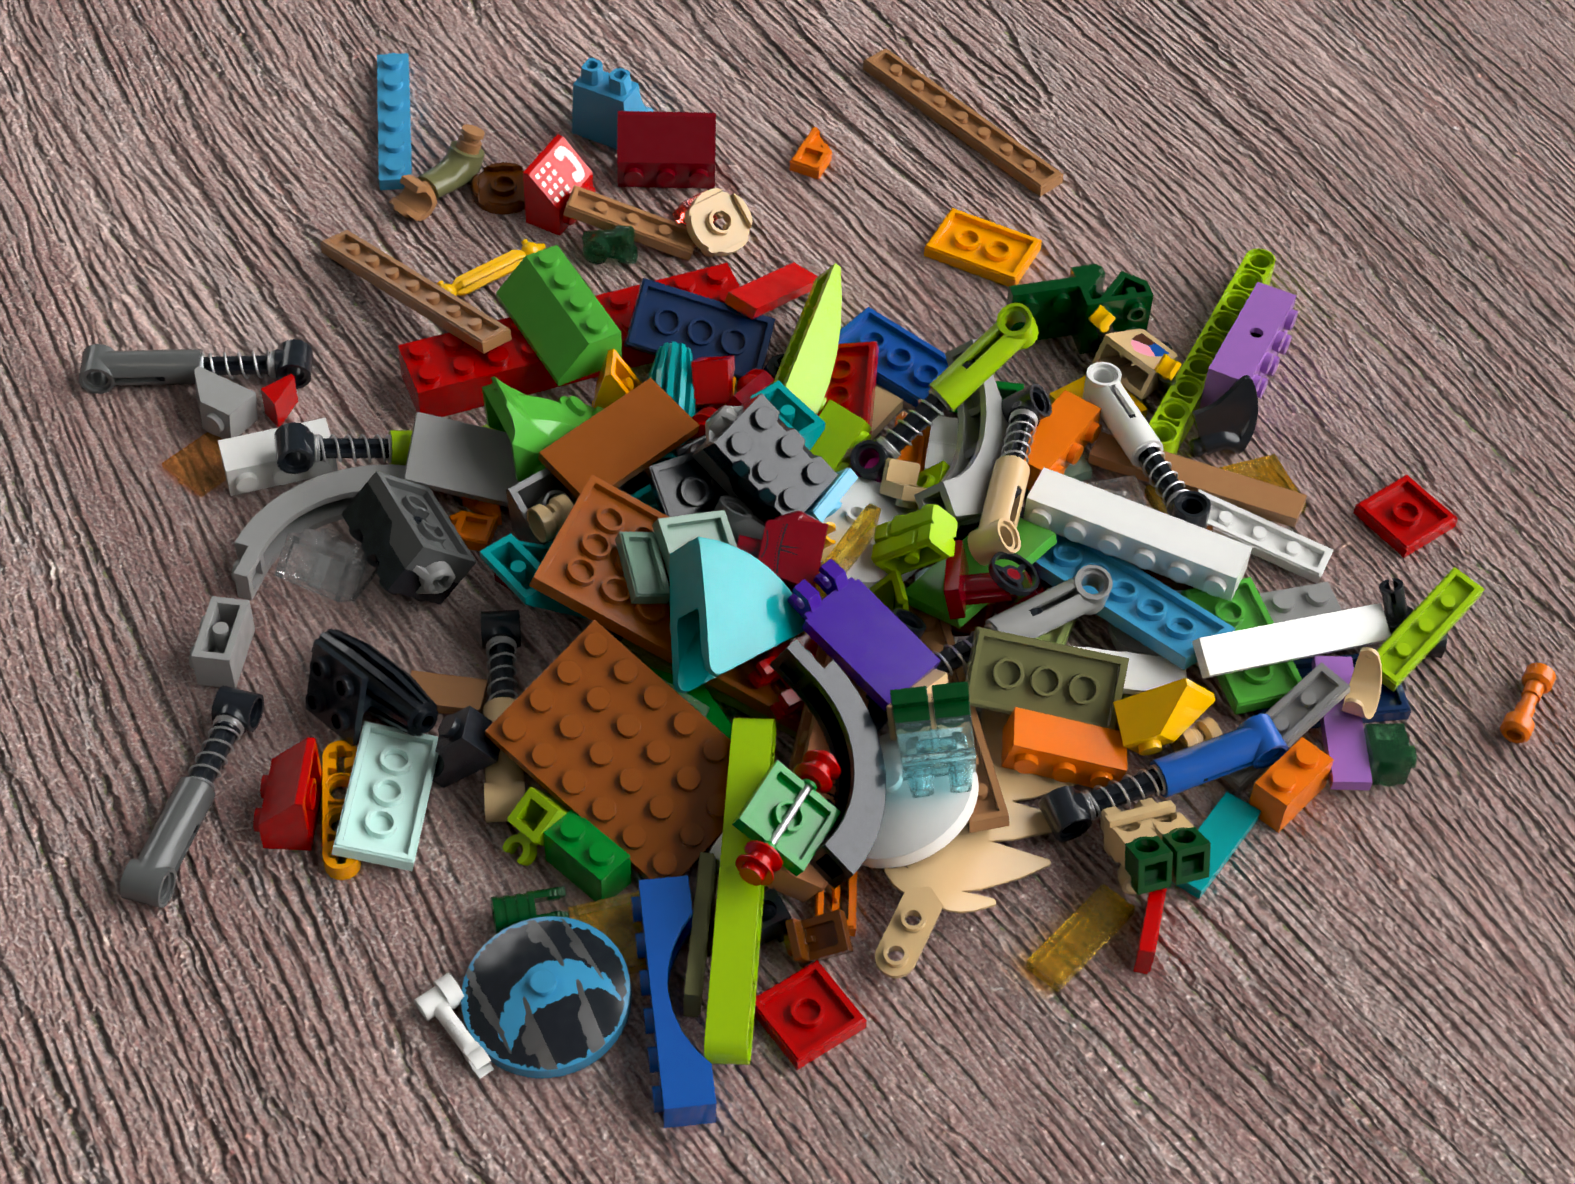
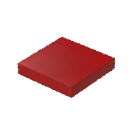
[1353,475,1458,558]
[755,960,867,1070]

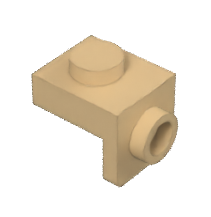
[879,458,927,509]

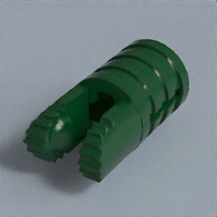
[491,886,569,934]

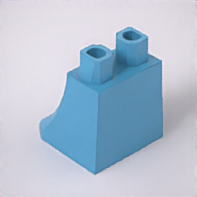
[572,57,654,149]

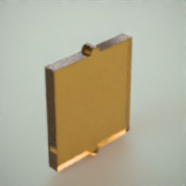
[162,432,226,497]

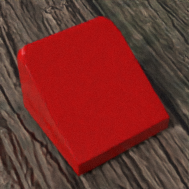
[261,374,298,427]

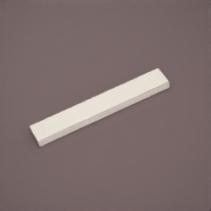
[1192,603,1391,679]

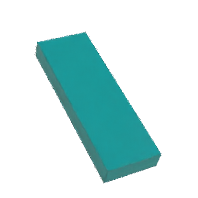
[1172,792,1261,899]

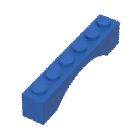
[631,876,717,1128]

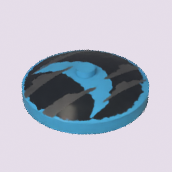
[461,916,632,1078]

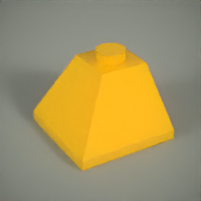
[1113,678,1215,756]

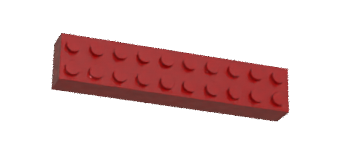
[398,263,740,417]

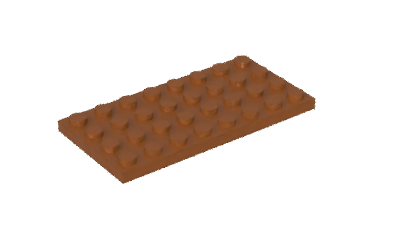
[529,475,807,732]

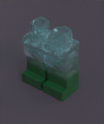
[890,681,976,798]

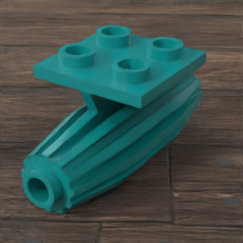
[648,341,703,465]

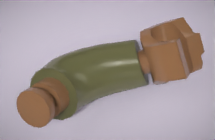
[389,124,485,221]

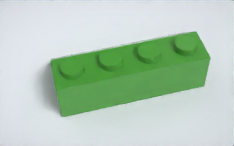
[496,245,622,386]

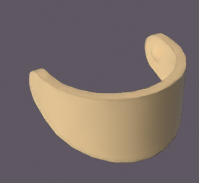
[1341,647,1382,719]

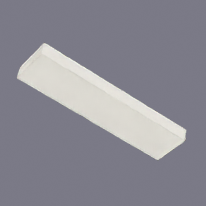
[1198,489,1333,583]

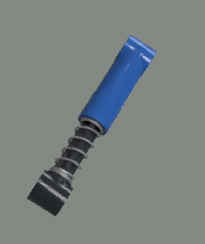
[1039,714,1288,842]

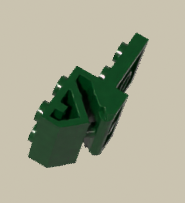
[1006,264,1154,354]

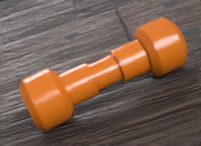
[1500,663,1556,743]

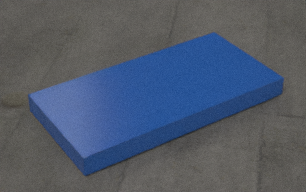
[838,307,948,408]

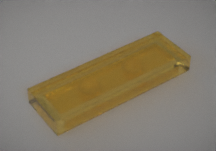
[816,504,881,598]
[1025,884,1135,992]

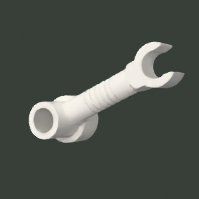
[414,973,494,1079]

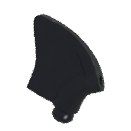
[1189,375,1258,457]

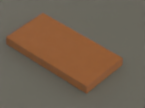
[538,378,700,499]

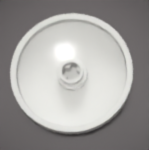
[862,733,979,868]

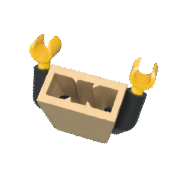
[1088,305,1182,400]

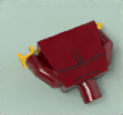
[736,510,836,633]

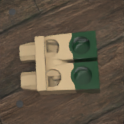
[1101,797,1211,895]

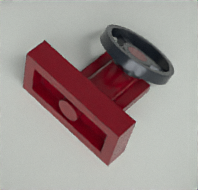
[944,540,1039,619]

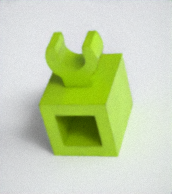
[502,787,569,866]

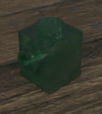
[1364,723,1417,787]

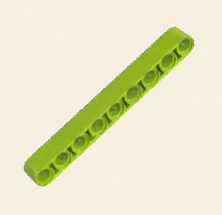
[1149,248,1275,454]
[704,718,776,1065]

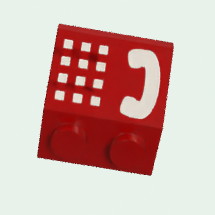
[523,134,596,236]

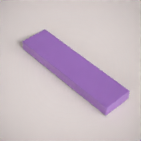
[1311,656,1373,791]

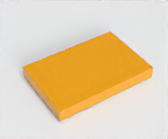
[924,208,1042,287]

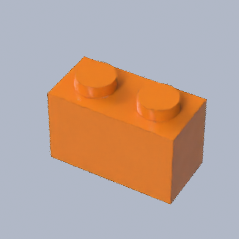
[1248,737,1334,833]

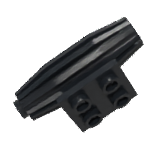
[305,628,438,746]

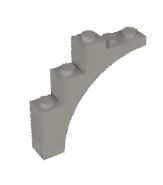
[914,339,1011,526]

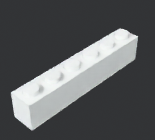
[1023,467,1252,602]

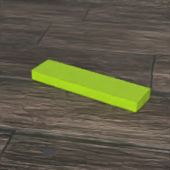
[1377,567,1485,692]

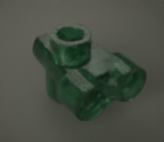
[582,225,638,265]

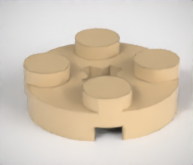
[684,188,752,257]

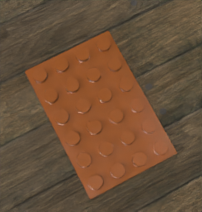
[485,619,731,879]

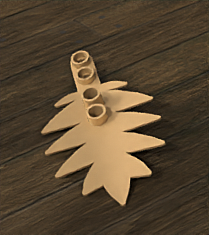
[875,709,1076,979]

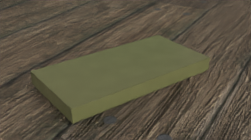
[965,627,1129,730]

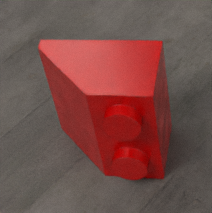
[253,737,322,851]

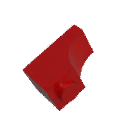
[692,356,735,410]

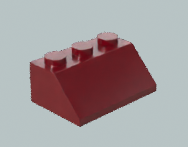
[617,111,716,189]

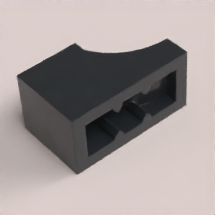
[433,706,500,788]

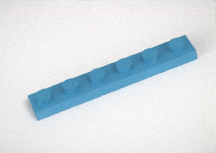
[377,53,412,190]

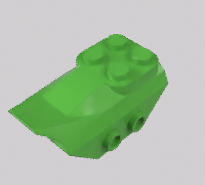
[482,376,604,482]

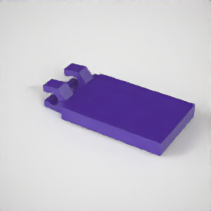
[787,559,941,711]

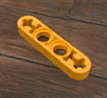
[322,740,361,880]

